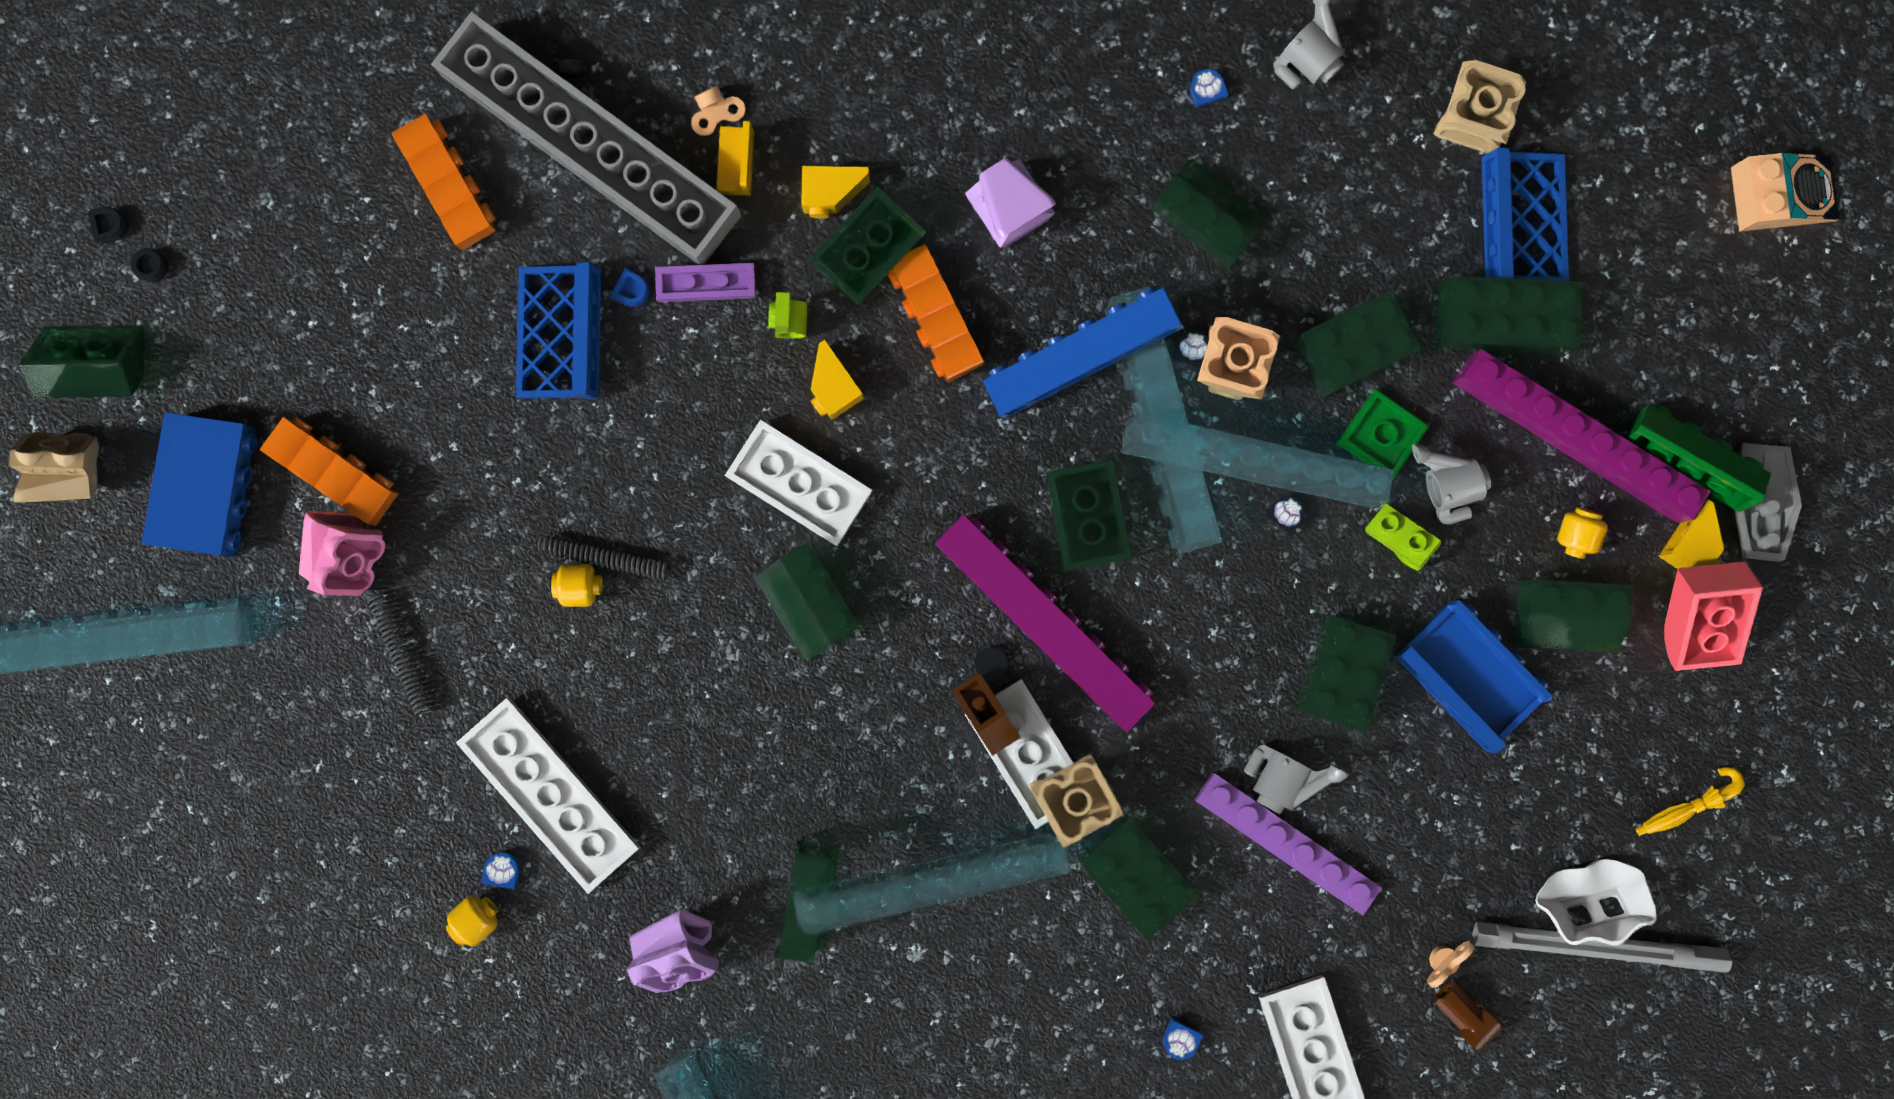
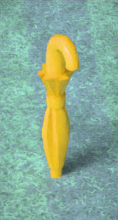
[1636,767,1745,836]

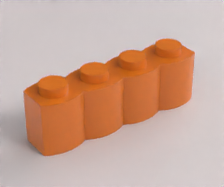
[392,113,496,250]
[887,244,984,382]
[260,416,398,526]

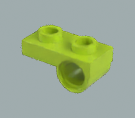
[768,292,807,338]
[1365,503,1441,571]

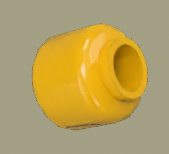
[1557,507,1608,559]
[551,564,603,607]
[446,895,498,946]

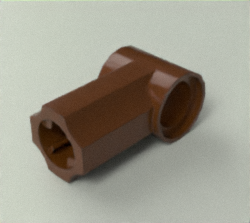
[1432,981,1503,1053]

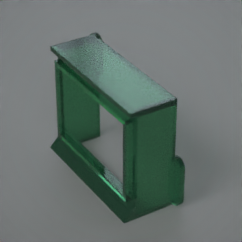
[774,838,840,964]

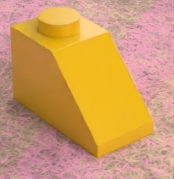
[801,166,870,219]
[811,339,864,420]
[1659,499,1724,569]

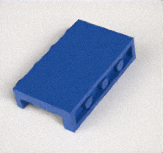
[141,412,258,557]
[1393,600,1553,754]

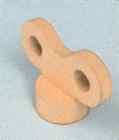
[691,85,745,136]
[1427,941,1475,988]

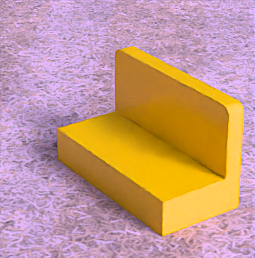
[716,121,754,196]

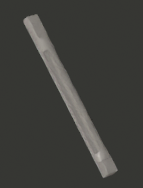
[1472,922,1732,973]

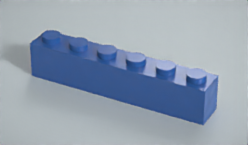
[983,287,1184,418]

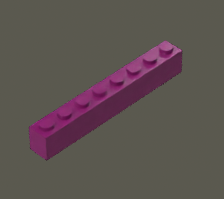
[1452,349,1710,523]
[935,514,1155,732]

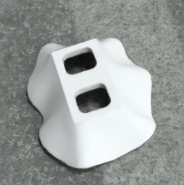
[1536,859,1657,945]

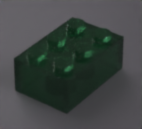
[1294,290,1421,399]
[1044,459,1132,573]
[1295,615,1396,733]
[1077,814,1198,940]

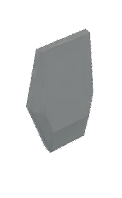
[1734,443,1802,561]

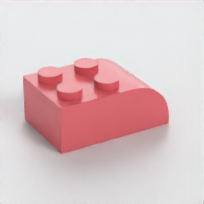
[1664,562,1763,671]

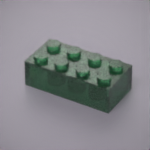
[1435,276,1582,355]

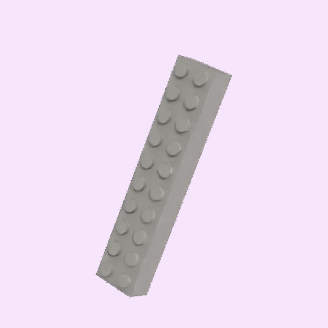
[431,12,741,265]

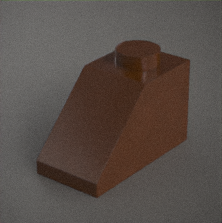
[951,673,1021,756]

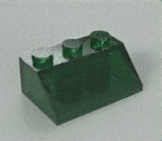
[1152,158,1269,269]
[809,186,926,305]
[19,326,144,399]
[754,541,862,662]
[1516,579,1633,653]

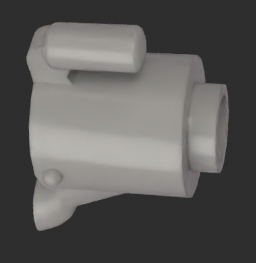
[1274,0,1344,89]
[1412,444,1491,525]
[1244,745,1349,814]

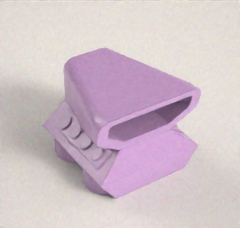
[965,158,1057,248]
[627,910,719,993]

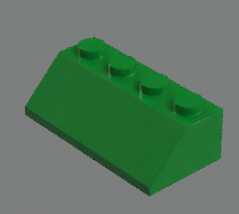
[1624,404,1771,512]

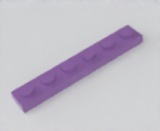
[1195,773,1382,916]

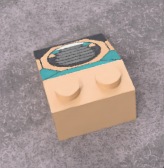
[1731,153,1840,231]

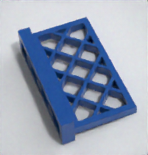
[1482,148,1569,286]
[516,262,601,399]

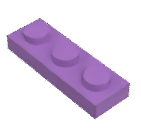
[655,263,756,302]

